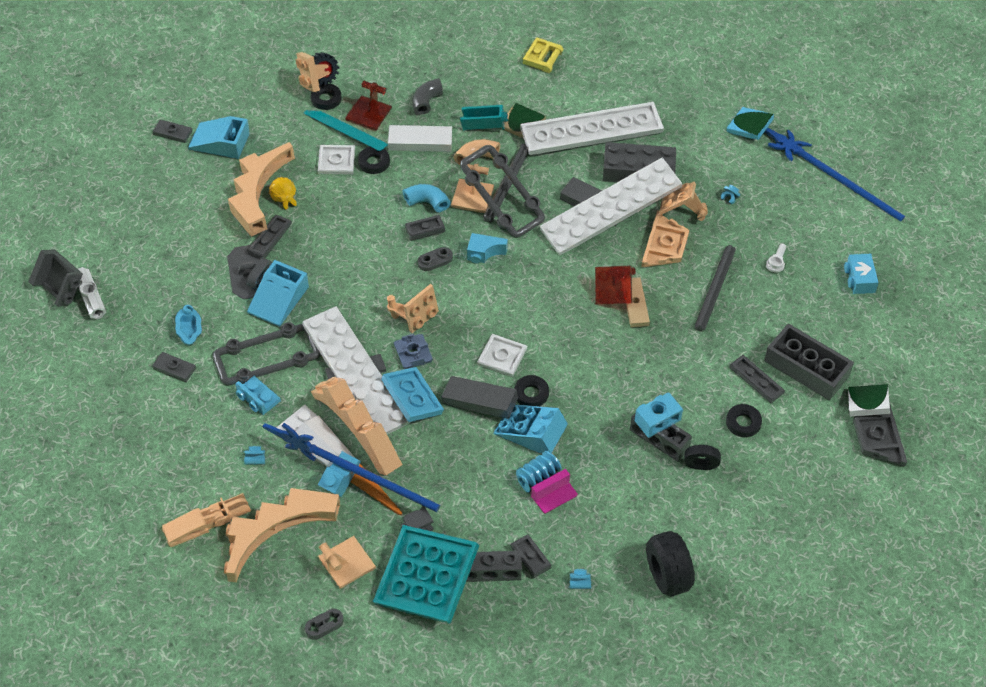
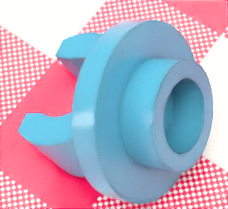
[721,185,740,204]

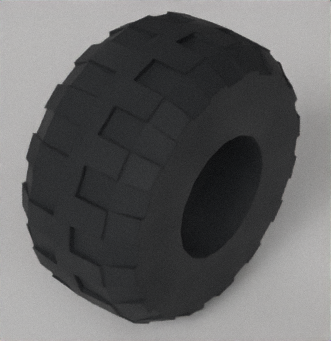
[646,531,695,596]

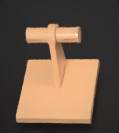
[451,164,494,213]
[659,181,708,221]
[387,284,439,333]
[318,536,376,589]

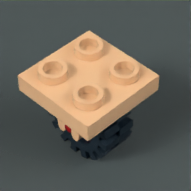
[296,52,339,92]

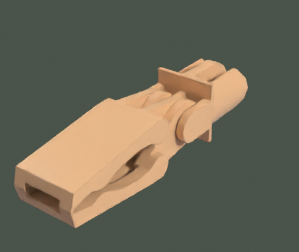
[162,493,251,547]

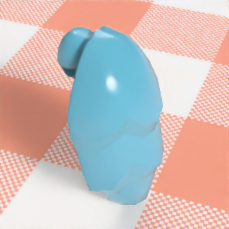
[175,305,202,346]

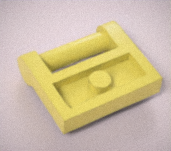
[523,37,564,73]

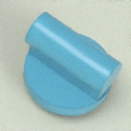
[244,446,265,465]
[570,569,591,589]

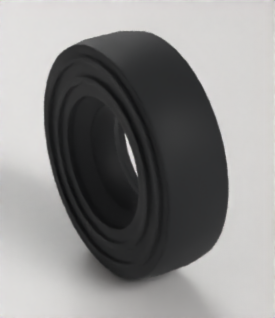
[311,83,342,110]
[358,147,390,174]
[514,375,549,407]
[726,404,762,437]
[684,445,721,470]

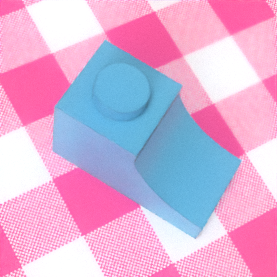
[467,233,508,264]
[318,451,361,497]

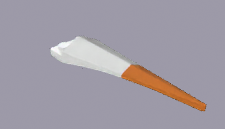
[276,405,402,516]

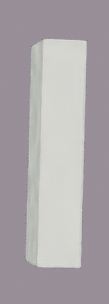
[388,125,452,152]

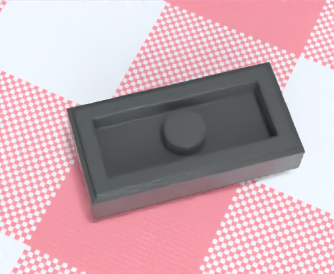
[153,119,192,143]
[405,215,445,241]
[152,352,196,382]
[511,534,551,578]

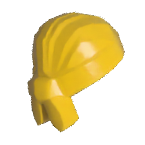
[269,177,297,210]

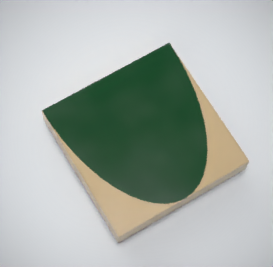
[501,103,546,139]

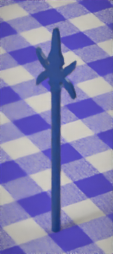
[764,128,905,221]
[262,423,440,512]

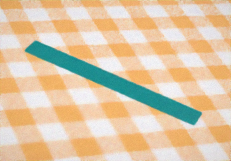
[303,110,388,151]

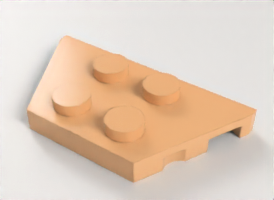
[641,210,689,267]

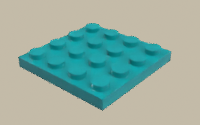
[373,525,480,624]

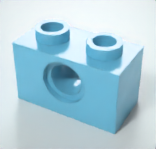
[635,392,683,438]

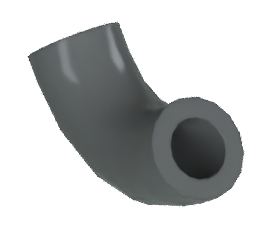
[412,78,443,115]

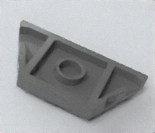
[853,402,907,466]

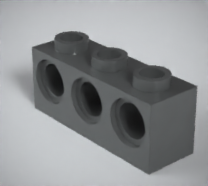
[630,412,692,462]
[466,551,522,582]

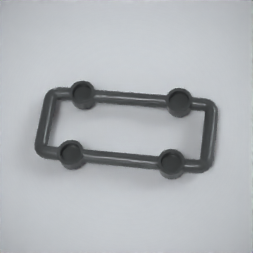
[460,145,545,238]
[213,322,321,385]

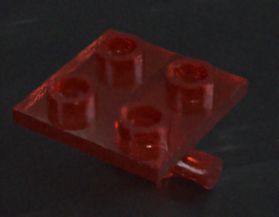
[345,80,392,131]
[595,266,636,304]

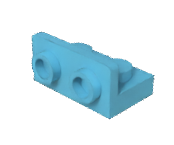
[235,376,281,415]

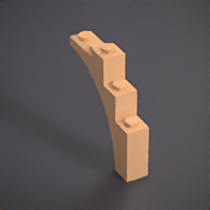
[228,142,295,237]
[311,377,403,475]
[224,488,340,582]

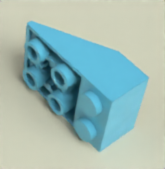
[188,116,250,159]
[247,260,309,327]
[493,405,568,453]

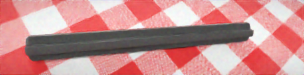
[483,144,528,223]
[695,245,736,331]

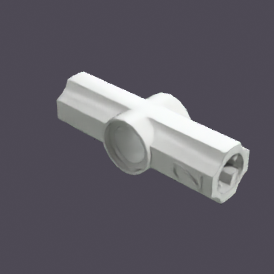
[78,267,106,320]

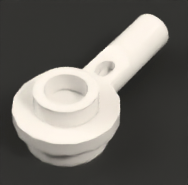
[766,244,786,273]

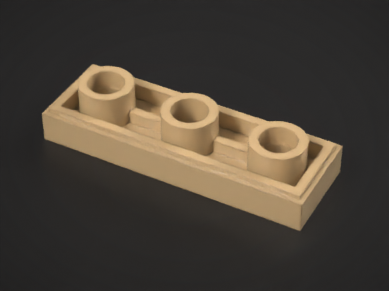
[622,277,650,327]

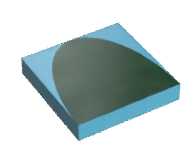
[727,107,774,140]

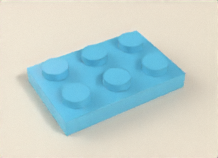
[381,367,444,422]

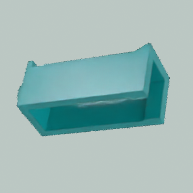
[460,105,508,131]

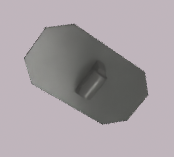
[227,245,260,299]

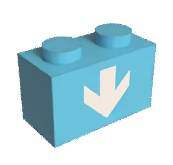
[844,254,879,294]

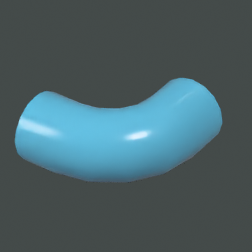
[402,184,451,212]

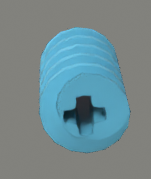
[516,451,562,493]

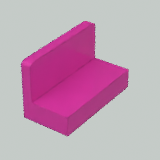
[531,468,578,514]

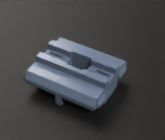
[393,334,433,369]

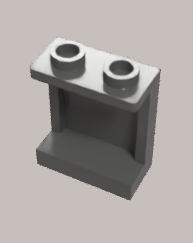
[28,249,83,307]

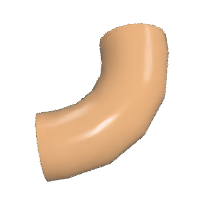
[454,139,500,164]

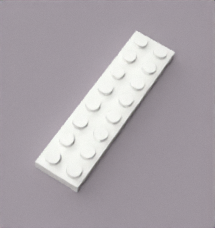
[520,102,664,155]
[540,158,682,255]
[302,306,411,434]

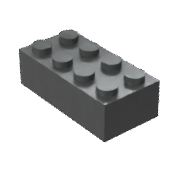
[603,142,676,182]
[764,323,854,400]

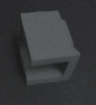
[400,506,434,531]

